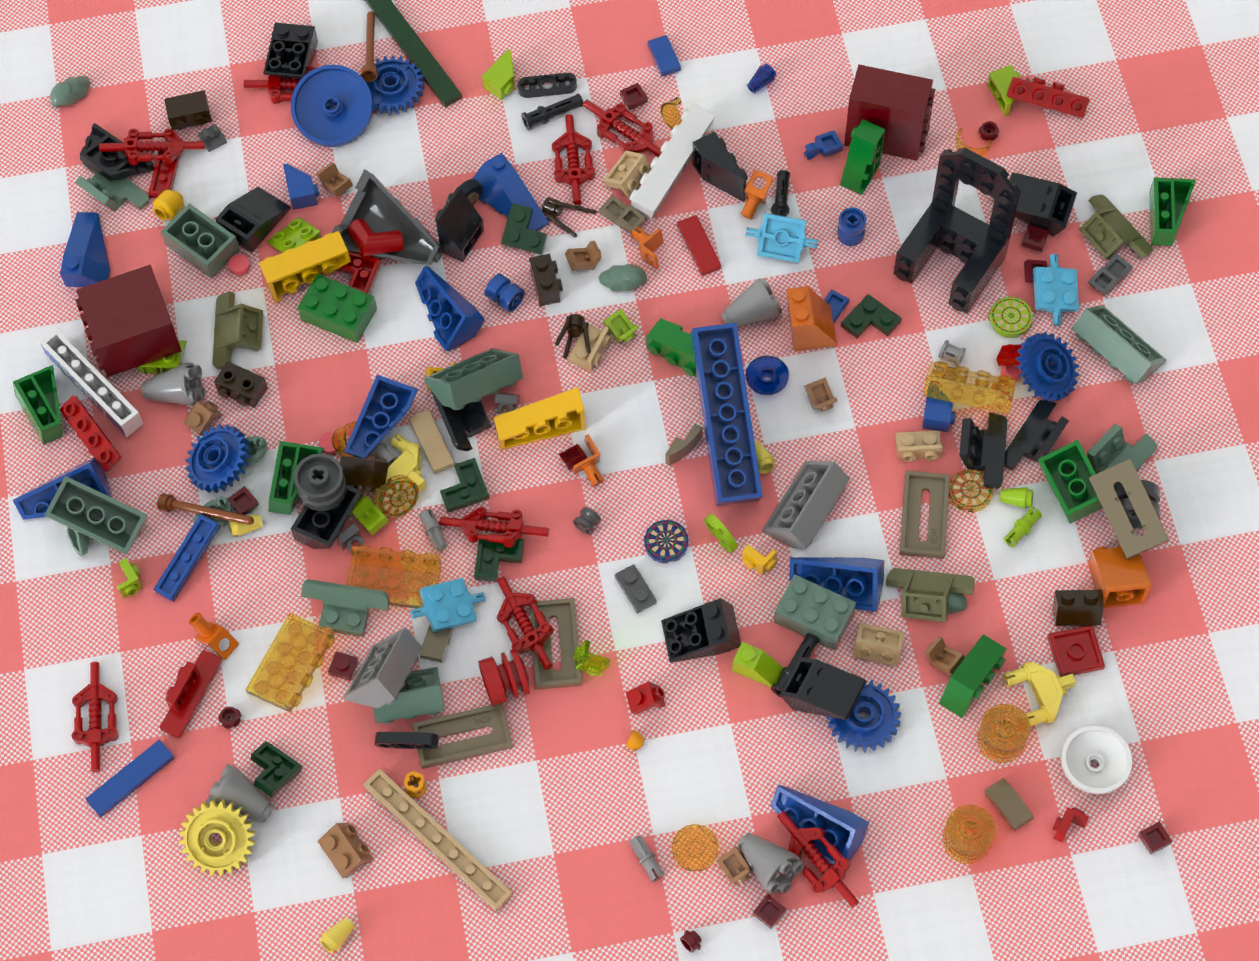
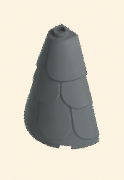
[332,169,443,265]

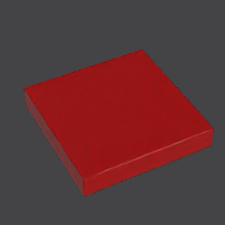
[1047,626,1105,677]

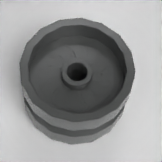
[294,453,347,511]
[1114,480,1161,529]

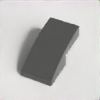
[1088,254,1133,296]

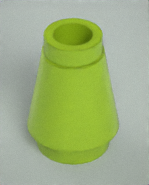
[1000,487,1033,509]

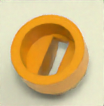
[625,730,644,750]

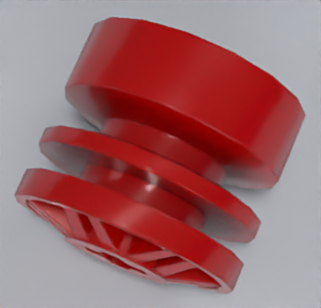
[478,649,530,706]

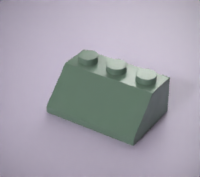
[373,667,445,724]

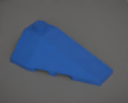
[472,152,549,231]
[60,212,110,287]
[415,266,485,351]
[344,375,418,459]
[12,457,112,520]
[789,557,884,612]
[771,785,870,866]

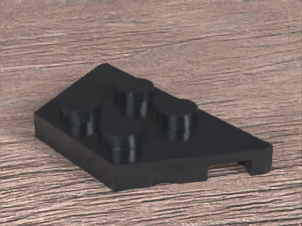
[80,123,154,181]

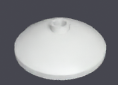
[1061,726,1132,794]

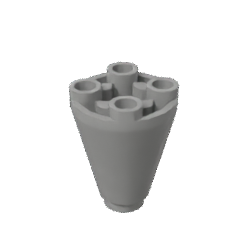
[720,278,782,327]
[141,363,206,406]
[206,764,274,822]
[738,833,805,895]

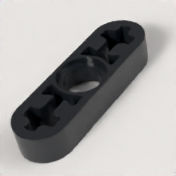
[517,73,577,98]
[374,732,439,749]

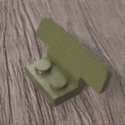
[1079,194,1153,260]
[212,291,263,369]
[886,568,975,622]

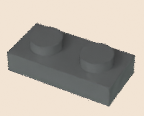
[615,564,657,613]

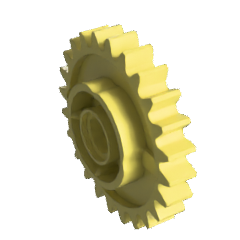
[179,799,256,876]

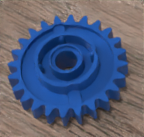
[360,55,425,116]
[1016,332,1079,402]
[185,424,251,493]
[826,680,901,753]

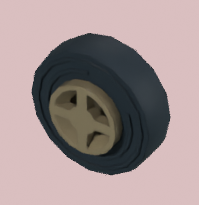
[453,179,483,205]

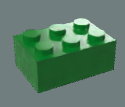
[297,274,377,343]
[1038,440,1102,524]

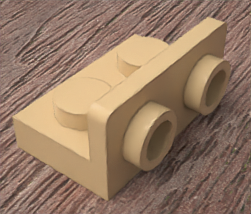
[603,151,652,198]
[568,325,612,372]
[895,430,943,462]
[853,623,905,666]

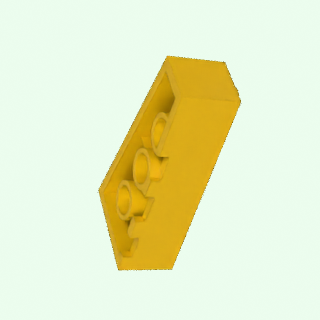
[259,231,351,303]
[494,387,586,450]

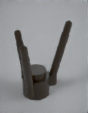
[542,197,597,237]
[555,314,591,359]

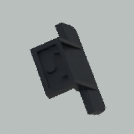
[430,389,492,451]
[1004,400,1069,471]
[959,412,1007,489]

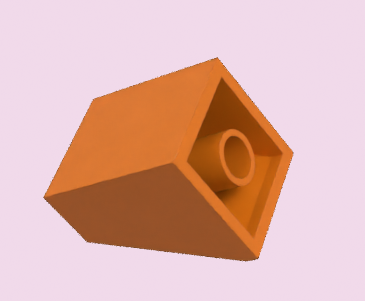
[787,286,837,351]
[1089,545,1151,608]

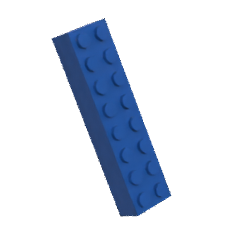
[691,323,763,506]

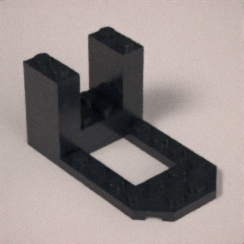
[893,148,1021,314]

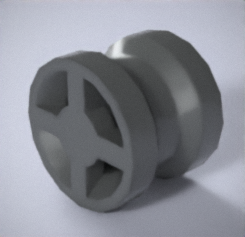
[573,507,601,535]

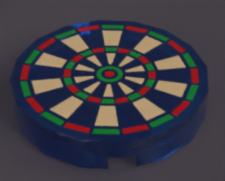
[644,520,688,563]

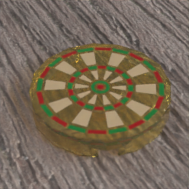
[949,469,993,513]
[376,475,419,518]

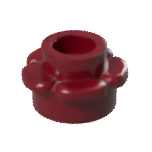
[978,121,999,141]
[219,707,241,729]
[680,930,702,953]

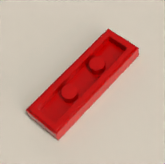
[148,150,181,199]
[677,215,721,276]

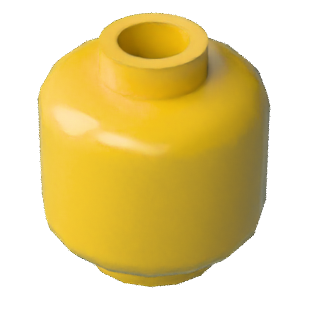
[153,189,185,221]

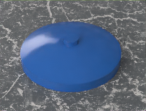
[291,65,374,147]

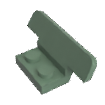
[75,162,149,211]
[1087,424,1157,474]
[301,579,390,637]

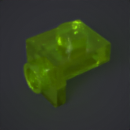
[574,640,610,675]

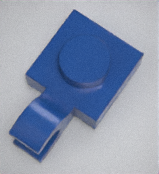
[804,130,843,160]

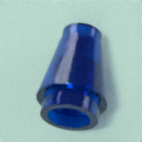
[747,63,777,94]

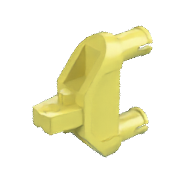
[375,434,427,494]
[1003,662,1076,729]

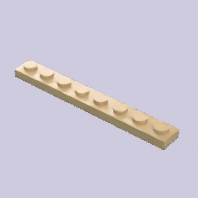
[363,768,513,912]

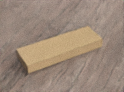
[409,410,454,474]

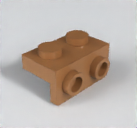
[318,823,373,878]

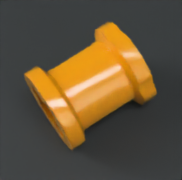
[404,771,427,799]

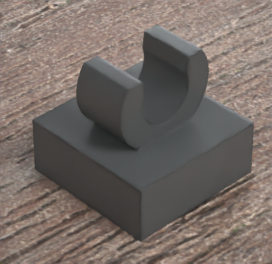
[198,124,227,152]
[495,393,520,414]
[337,524,364,554]

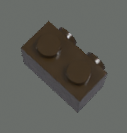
[164,90,212,130]
[529,253,563,306]
[214,361,268,408]
[340,456,389,493]
[1052,590,1104,626]

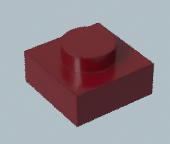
[620,83,648,110]
[1021,225,1049,252]
[1024,259,1047,283]
[559,444,587,470]
[227,486,259,515]
[328,651,358,681]
[1138,821,1173,855]
[753,894,786,929]

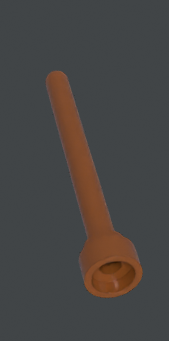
[361,11,378,82]
[157,493,254,525]

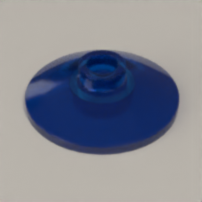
[745,356,789,395]

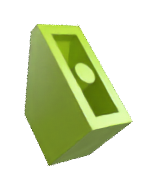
[482,49,515,100]
[987,65,1021,116]
[732,642,783,687]

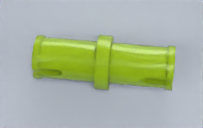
[1003,507,1042,548]

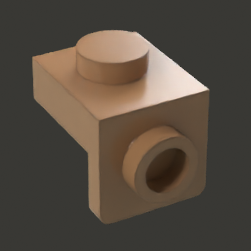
[317,162,353,197]
[565,241,602,271]
[804,377,837,412]
[183,401,223,435]
[925,637,965,676]
[716,846,752,885]

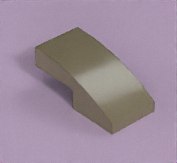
[598,195,646,233]
[665,424,703,466]
[420,625,454,663]
[984,778,1034,831]

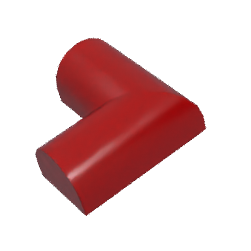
[348,219,403,256]
[335,251,382,294]

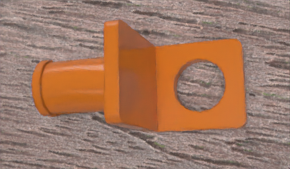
[740,170,773,220]
[631,226,664,270]
[572,434,605,487]
[189,613,239,660]

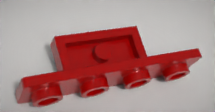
[1006,76,1090,118]
[60,395,121,472]
[160,650,222,738]

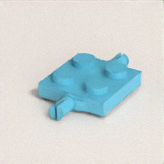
[746,213,818,263]
[1033,254,1079,326]
[410,578,485,633]

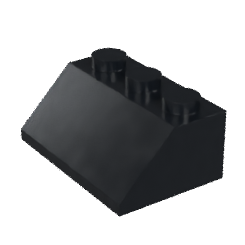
[291,485,363,549]

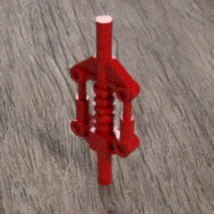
[244,66,316,104]
[583,99,662,157]
[552,114,595,205]
[99,128,205,165]
[439,507,549,548]
[497,577,554,670]
[71,662,119,772]
[777,811,859,908]

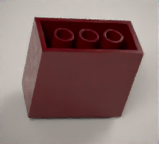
[844,64,936,161]
[75,264,182,377]

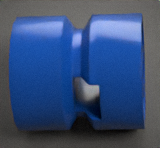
[837,207,867,246]
[484,273,525,313]

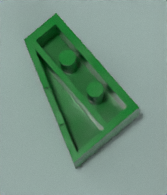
[840,119,885,195]
[1149,177,1196,246]
[646,318,697,377]
[13,365,63,445]
[268,441,324,515]
[939,634,1007,718]

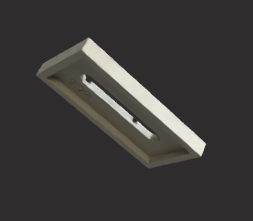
[1089,459,1169,560]
[899,471,950,559]
[530,598,582,690]
[412,703,513,769]

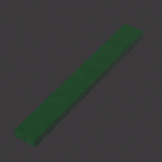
[365,0,462,107]

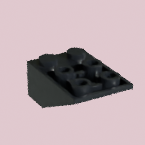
[263,22,318,78]
[692,131,748,202]
[1009,172,1077,237]
[215,187,291,253]
[435,187,484,262]
[661,598,741,663]
[780,657,867,720]

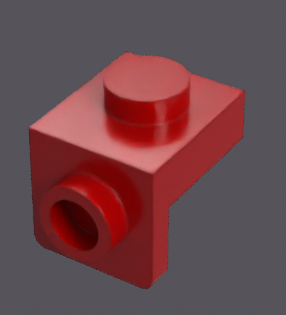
[996,344,1022,372]
[626,682,665,715]
[1052,807,1089,842]

